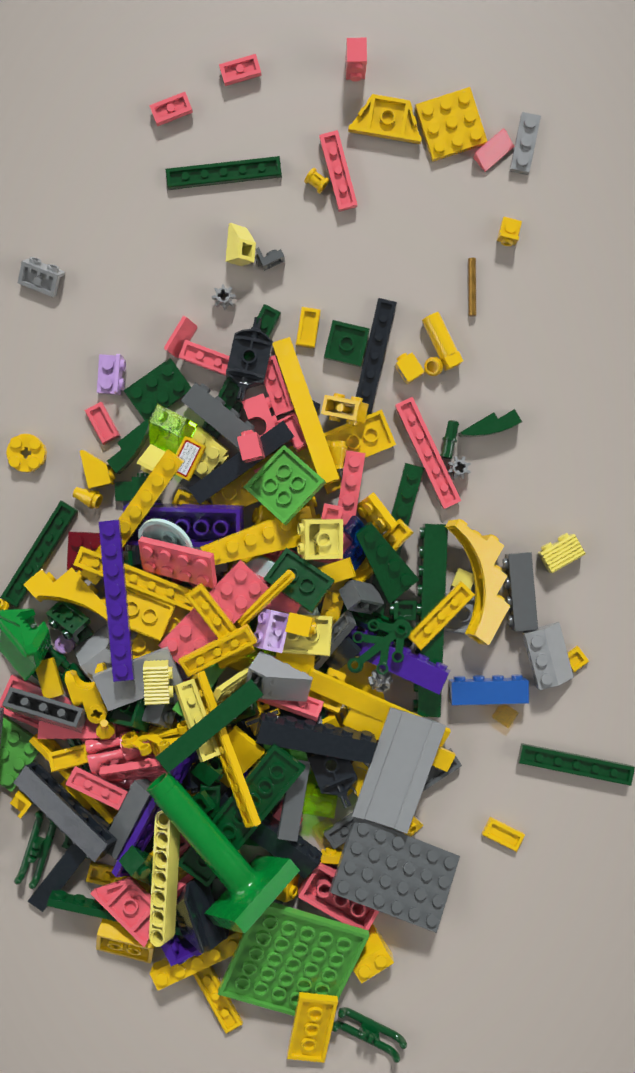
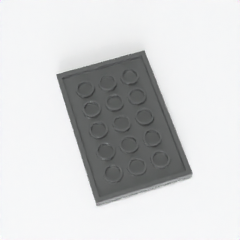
[329,817,460,933]

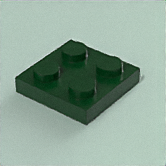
[324,320,370,367]

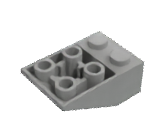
[246,651,313,702]

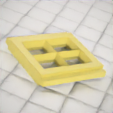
[213,665,250,706]

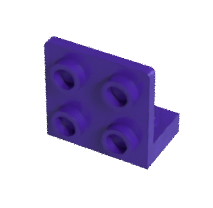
[161,935,203,966]

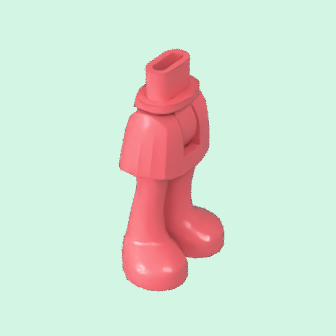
[85,731,151,774]

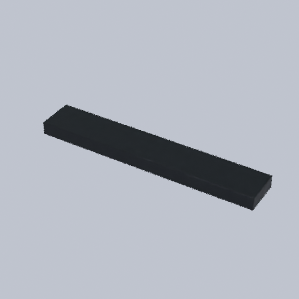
[355,298,397,414]
[188,421,295,504]
[27,814,110,912]

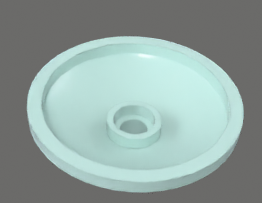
[138,519,193,548]

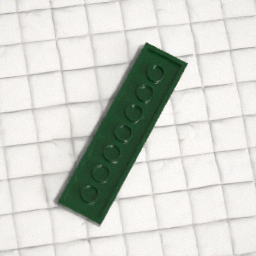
[179,744,305,887]

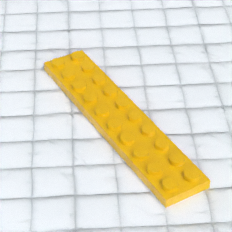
[210,409,396,507]

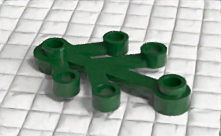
[347,619,411,675]

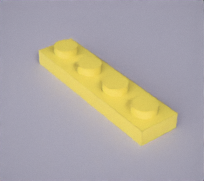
[174,679,220,762]

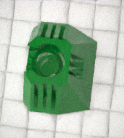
[0,609,51,681]

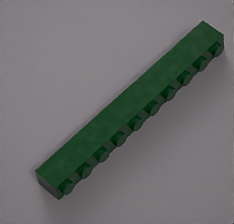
[412,524,448,717]

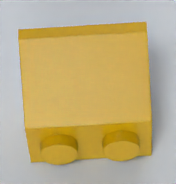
[353,923,394,984]

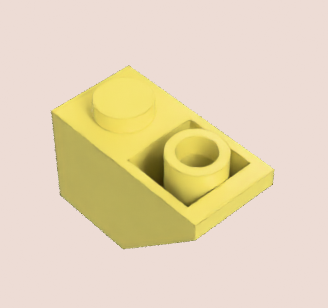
[225,223,256,266]
[137,444,165,474]

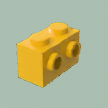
[321,393,369,425]

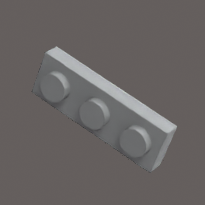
[509,112,541,175]

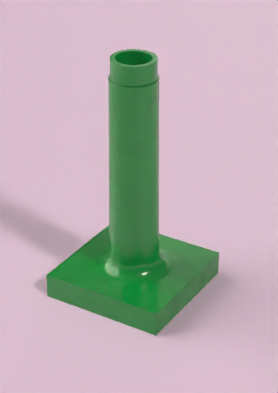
[146,772,300,934]

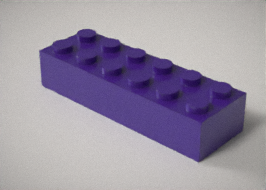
[123,503,244,547]

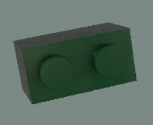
[119,845,153,886]

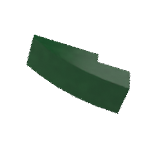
[458,409,522,437]
[107,419,152,474]

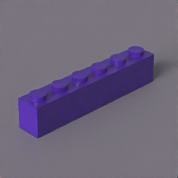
[346,625,450,694]

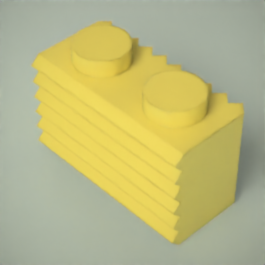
[538,533,586,573]
[143,660,174,705]

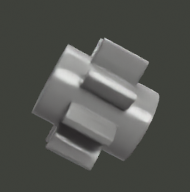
[212,284,236,310]
[447,456,471,479]
[368,668,393,692]

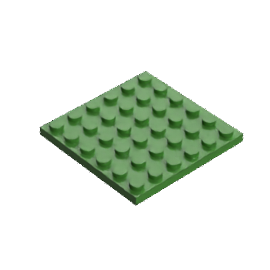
[218,902,369,1016]

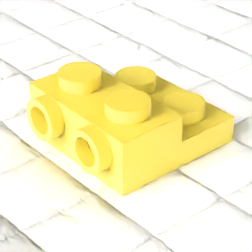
[190,426,230,479]
[297,519,343,560]

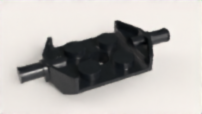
[226,317,273,401]
[306,752,358,808]

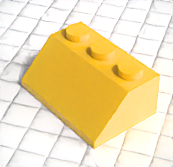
[96,918,155,964]

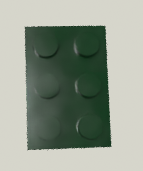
[123,358,191,421]
[264,548,335,613]

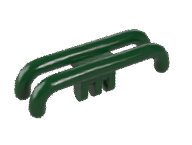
[14,810,57,889]
[332,1007,407,1063]

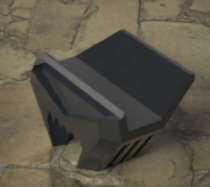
[176,878,229,953]

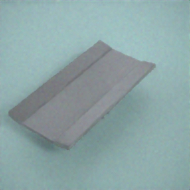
[352,707,446,834]

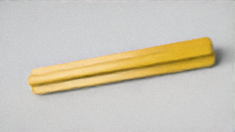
[237,570,296,627]

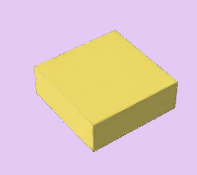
[451,568,474,590]

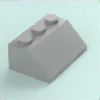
[522,622,574,690]
[74,623,112,682]

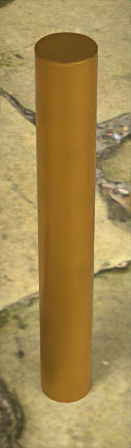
[468,257,477,317]

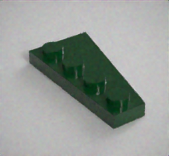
[355,522,419,604]

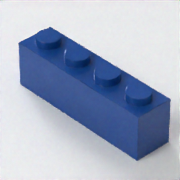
[449,674,529,705]

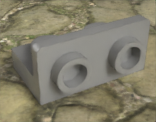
[17,257,65,297]

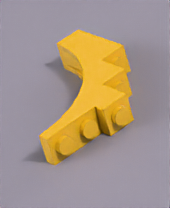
[445,519,510,645]

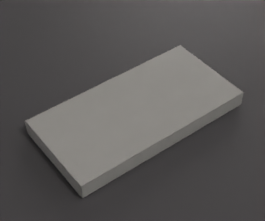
[93,646,183,711]

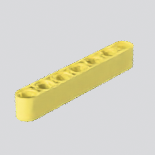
[149,810,180,947]

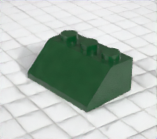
[105,698,150,732]

